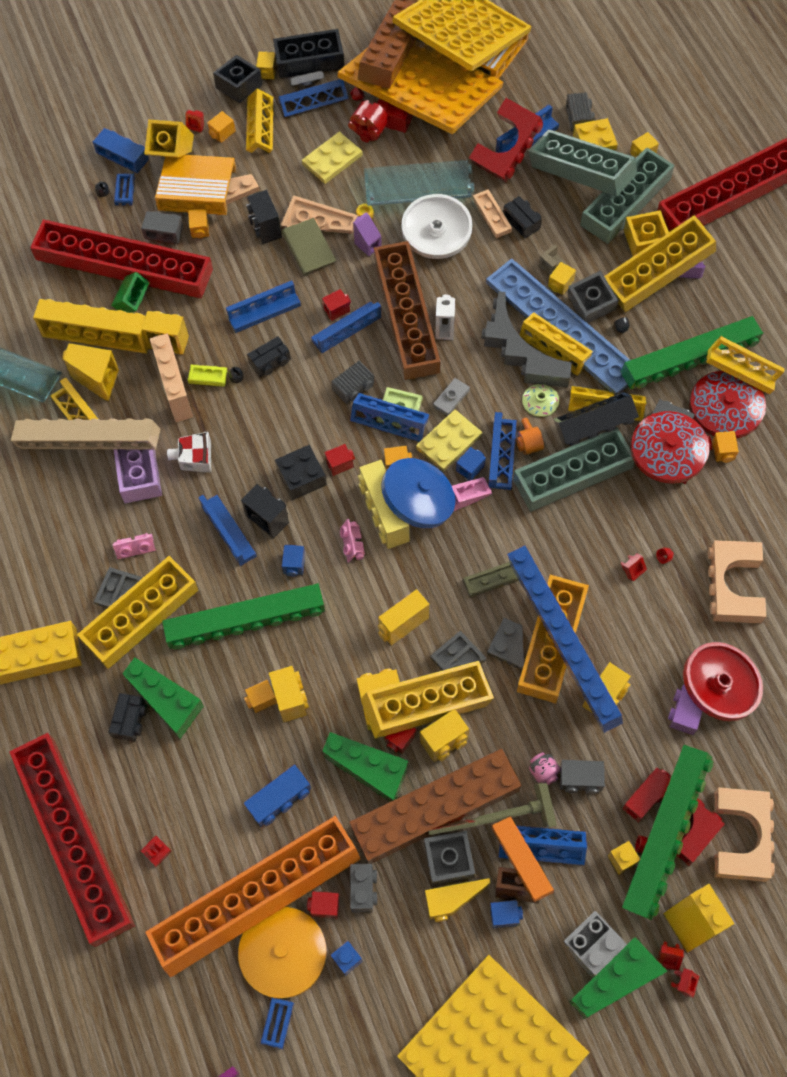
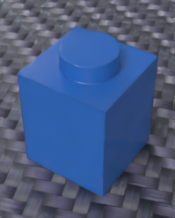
[456,447,486,481]
[282,545,305,577]
[490,900,523,929]
[331,941,363,976]

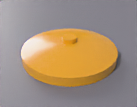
[238,907,327,999]

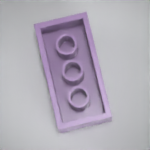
[113,449,162,503]

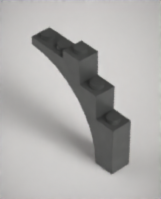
[481,291,572,388]

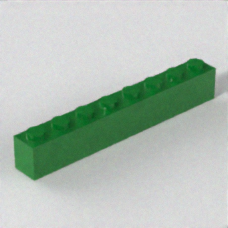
[620,316,763,390]
[162,583,325,650]
[622,744,713,921]

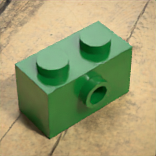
[111,272,150,313]

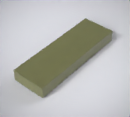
[463,562,519,598]

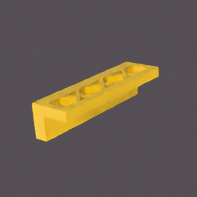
[246,88,273,153]
[519,312,593,376]
[706,336,785,394]
[50,377,98,450]
[568,386,646,421]

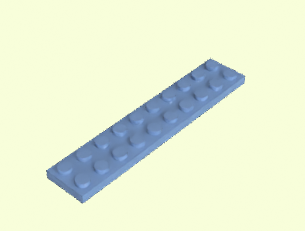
[486,259,630,395]

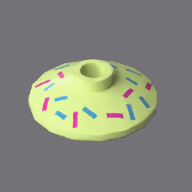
[522,384,559,417]

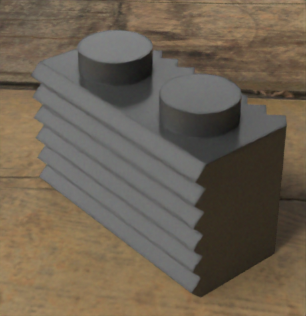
[566,92,595,131]
[331,361,374,404]

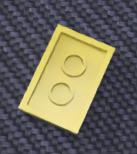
[302,131,363,184]
[416,410,482,472]

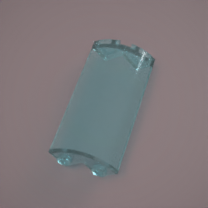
[364,160,474,206]

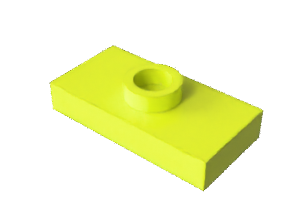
[188,364,228,387]

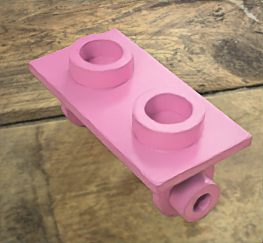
[340,519,365,563]
[113,533,156,559]

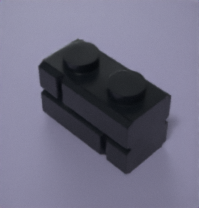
[503,196,542,239]
[247,336,291,377]
[108,693,148,742]

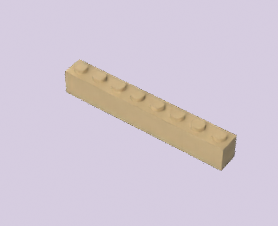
[11,418,160,450]

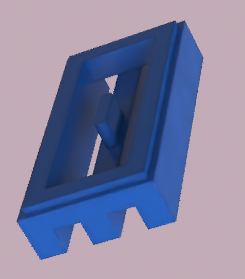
[114,174,135,206]
[261,997,294,1049]

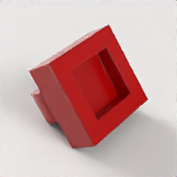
[185,110,204,133]
[621,553,647,581]
[141,836,172,867]
[657,941,684,971]
[671,968,700,998]

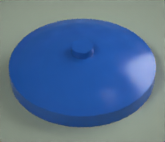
[381,458,455,528]

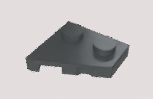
[94,567,143,608]
[487,618,524,670]
[430,631,487,671]

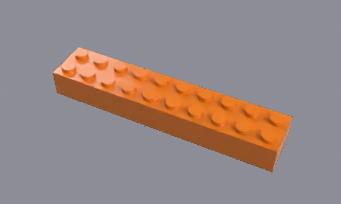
[145,816,361,978]

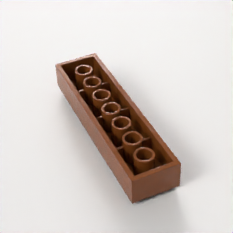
[357,0,420,89]
[374,241,441,380]
[350,748,522,864]

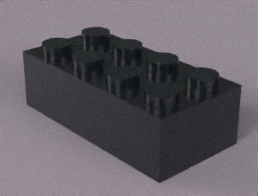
[273,29,345,78]
[553,392,639,446]

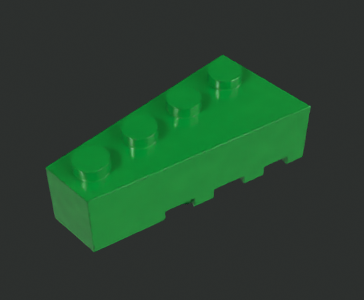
[122,657,204,739]
[322,732,409,802]
[569,937,667,1019]

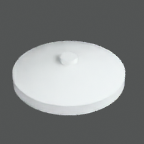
[402,194,472,259]

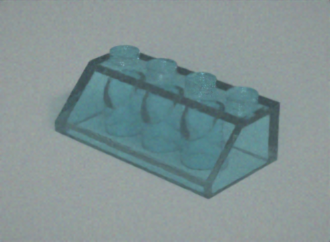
[0,348,62,403]

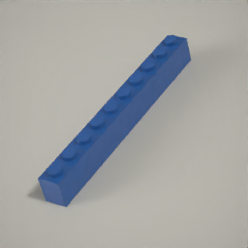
[507,546,623,733]

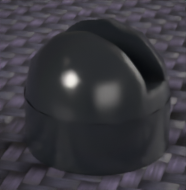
[95,181,110,197]
[614,317,630,333]
[229,367,244,383]

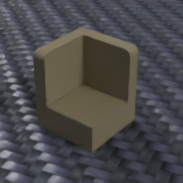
[539,244,566,276]

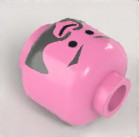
[529,752,560,785]

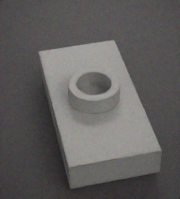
[289,71,324,86]
[433,378,470,416]

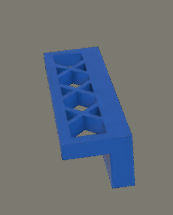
[277,79,348,117]
[496,105,559,153]
[226,280,301,333]
[311,301,381,353]
[350,393,429,442]
[488,412,517,490]
[198,495,257,566]
[499,826,587,865]

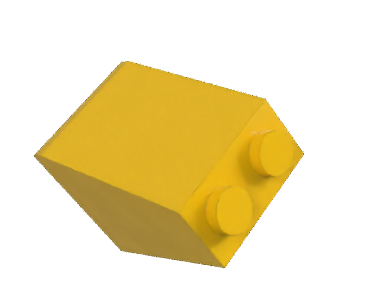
[144,119,194,158]
[63,343,119,401]
[663,884,735,953]

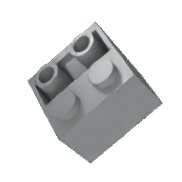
[563,911,627,978]

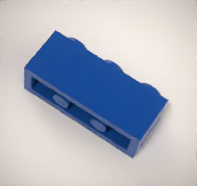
[93,128,149,174]
[244,764,311,827]

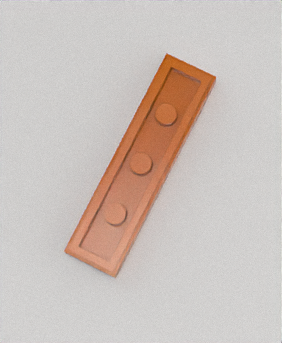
[491,816,554,902]

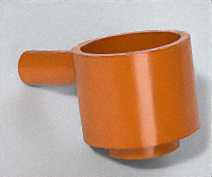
[516,418,544,455]

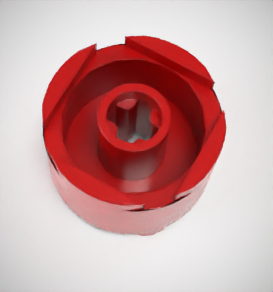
[348,100,389,143]

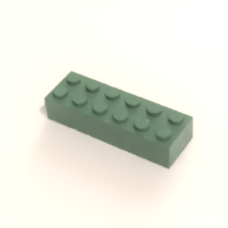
[529,129,637,196]
[580,147,675,244]
[513,427,634,512]

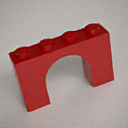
[469,98,543,182]
[622,767,724,866]

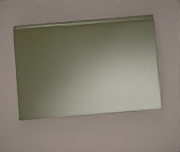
[281,218,336,276]

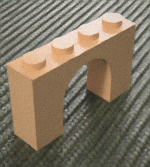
[150,333,193,422]
[708,540,766,624]
[714,787,775,882]

